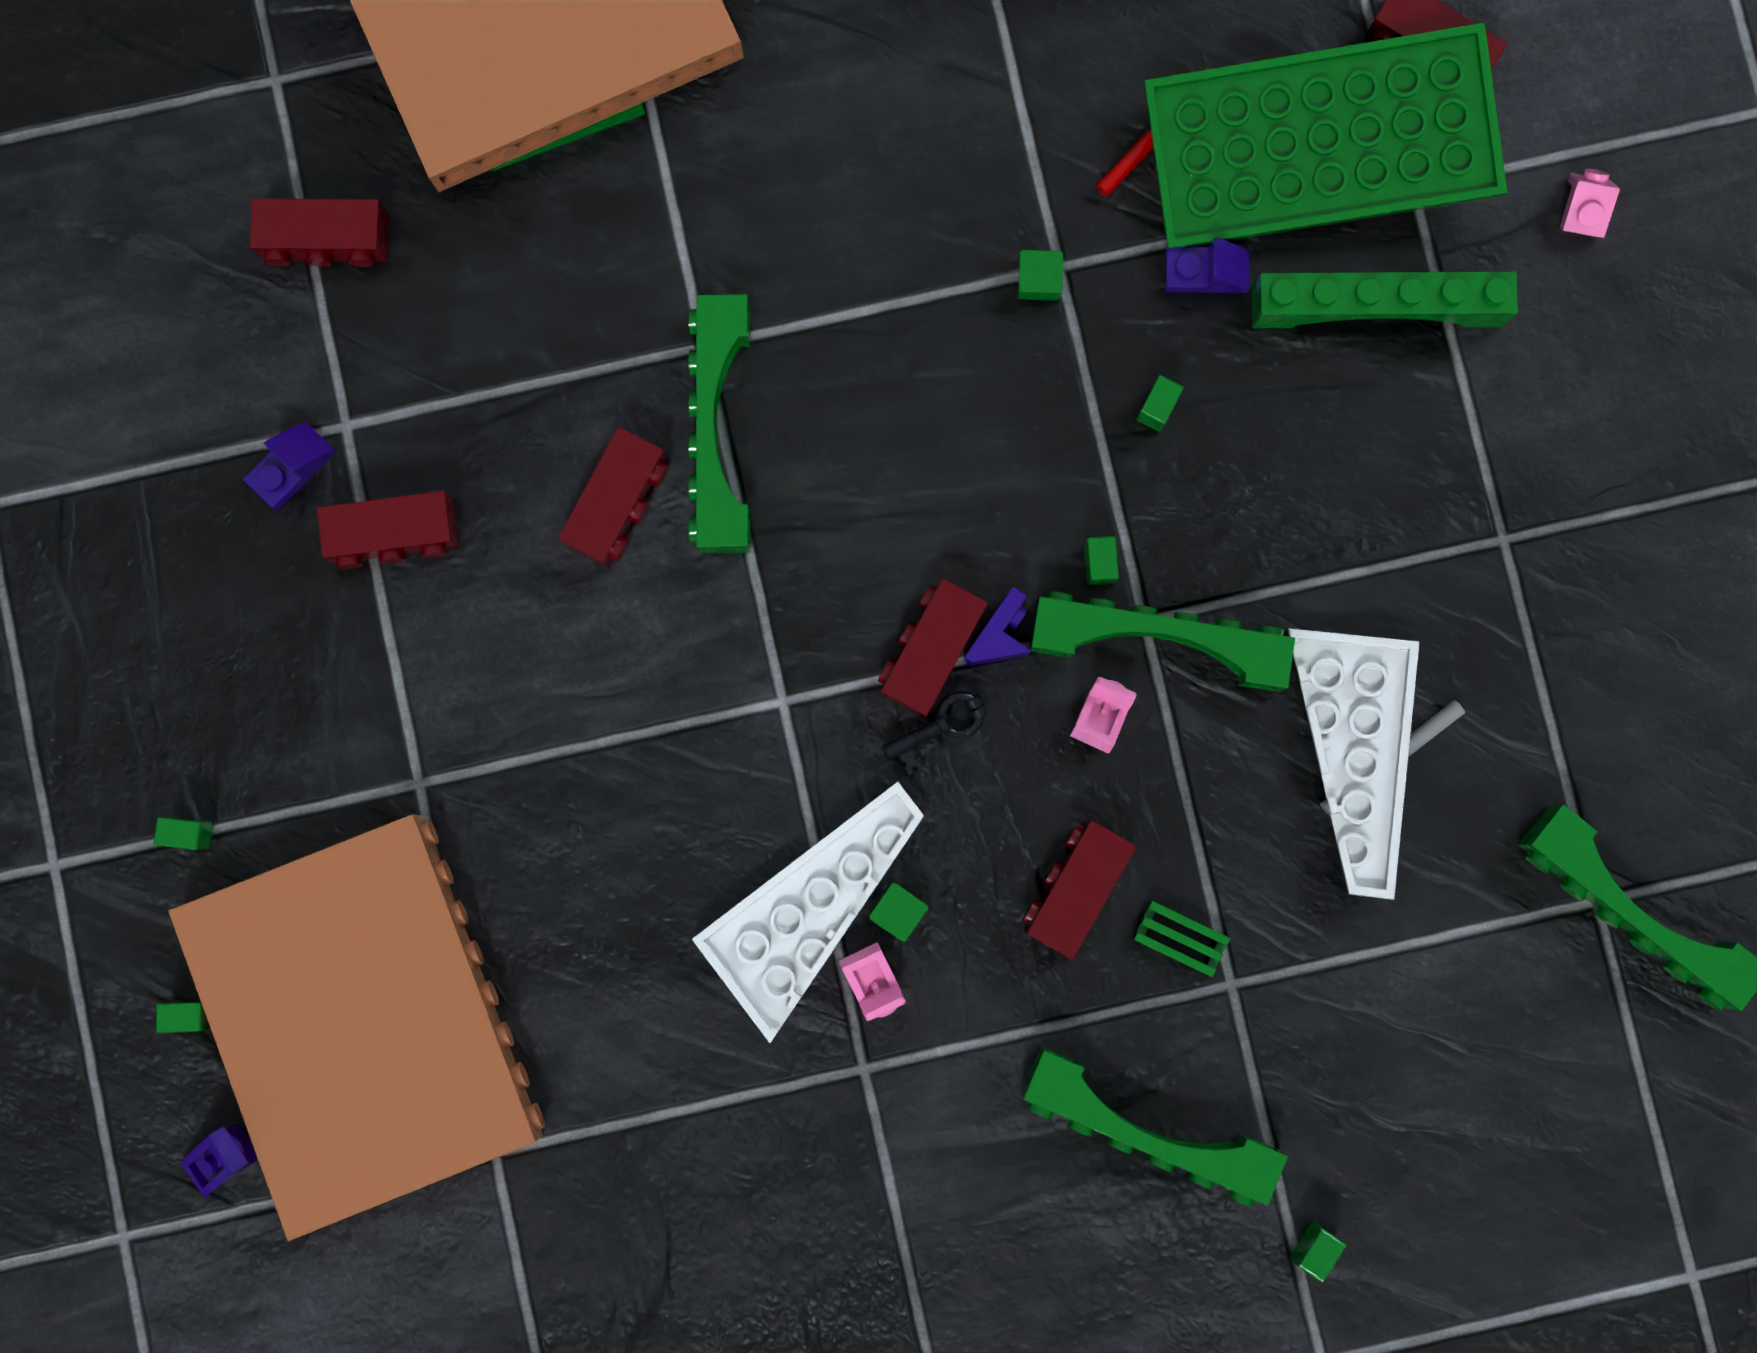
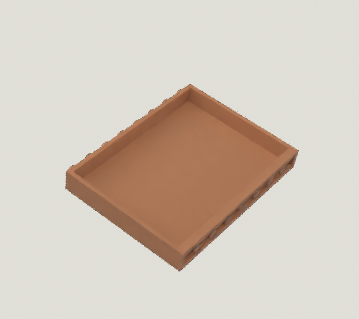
[350,0,744,192]
[168,814,545,1241]

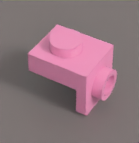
[1559,169,1620,238]
[1070,677,1137,754]
[839,942,906,1021]

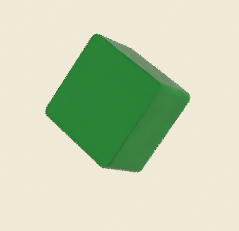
[1018,250,1063,300]
[1136,375,1184,432]
[1083,536,1119,586]
[153,817,214,850]
[869,882,928,942]
[156,1000,211,1033]
[1290,1221,1346,1283]

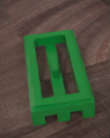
[1133,901,1231,977]

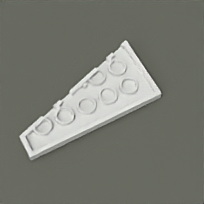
[1288,628,1419,900]
[692,782,924,1043]

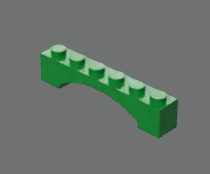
[1251,272,1518,328]
[689,295,751,553]
[1029,592,1295,692]
[1518,804,1757,1011]
[1021,1047,1288,1207]

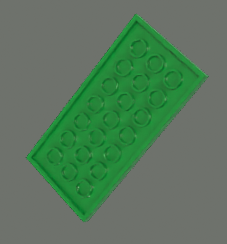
[1144,23,1508,249]

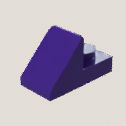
[1164,238,1249,293]
[243,422,337,511]
[963,587,1031,666]
[180,1124,258,1198]

